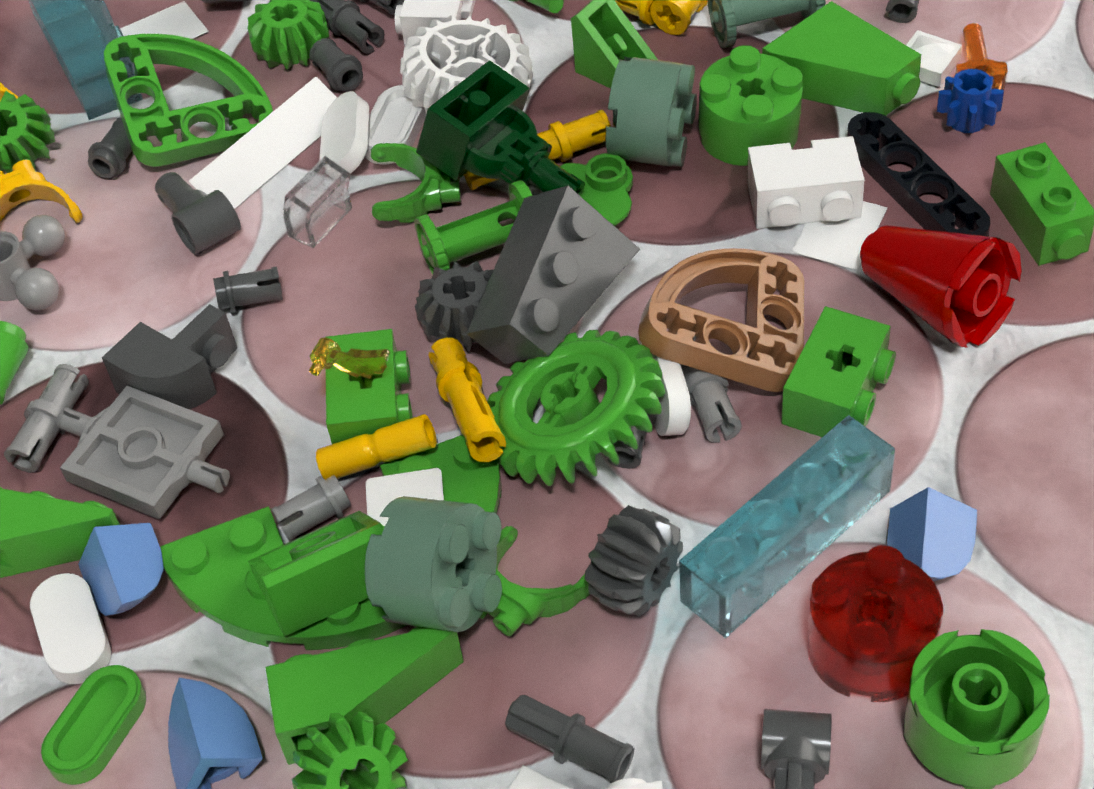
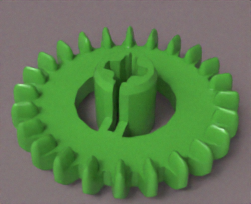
[487,330,665,486]

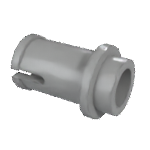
[271,475,351,542]

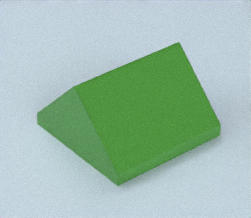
[248,511,383,637]

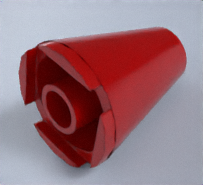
[860,225,1022,348]

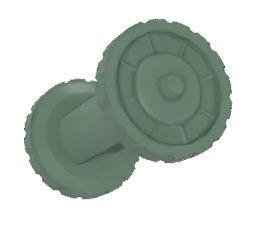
[707,0,826,48]

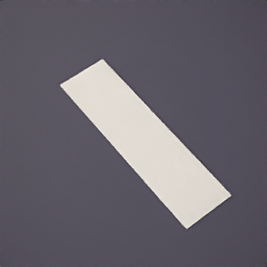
[189,77,337,209]

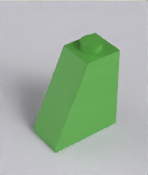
[762,1,922,116]

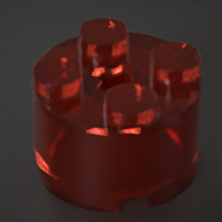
[808,545,944,702]

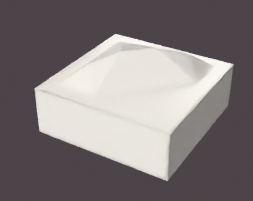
[906,30,963,87]

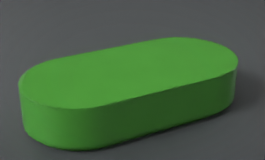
[41,665,146,785]

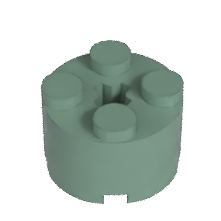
[606,57,697,167]
[365,496,502,632]

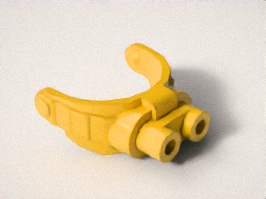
[0,160,83,224]

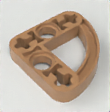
[638,248,805,392]

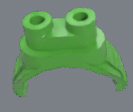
[371,143,461,223]
[480,526,590,636]

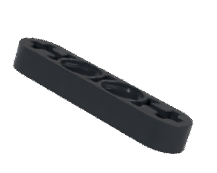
[847,112,991,236]

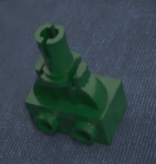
[416,60,585,196]

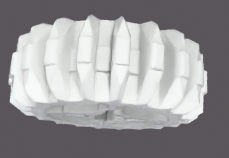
[400,15,533,114]

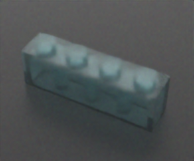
[28,0,143,120]
[679,415,895,639]

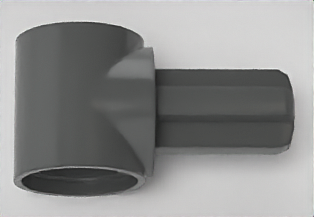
[761,709,832,789]

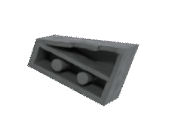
[466,186,640,364]

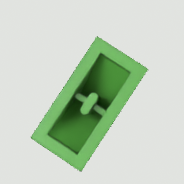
[571,0,658,89]

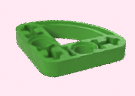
[104,34,273,167]

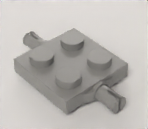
[57,386,230,520]

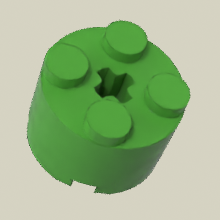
[698,45,803,166]
[904,629,1050,789]

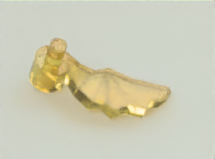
[309,337,391,379]

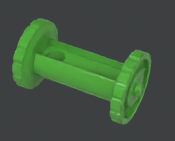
[414,180,533,275]

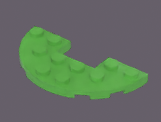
[160,435,502,650]

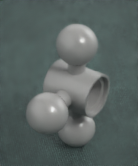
[0,215,65,310]

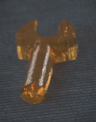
[955,23,1008,90]

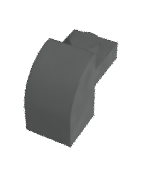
[102,304,237,409]

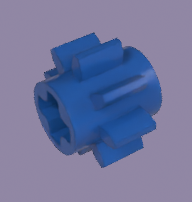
[937,69,1004,133]

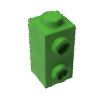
[990,142,1094,266]

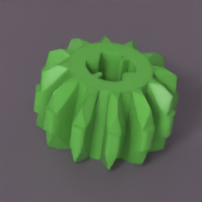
[247,0,329,70]
[0,91,56,173]
[291,711,408,789]

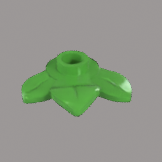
[560,153,633,226]

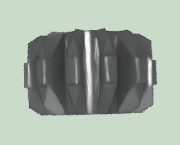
[415,260,493,352]
[585,505,683,616]

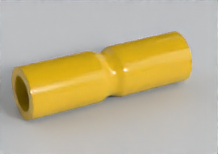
[316,414,437,480]

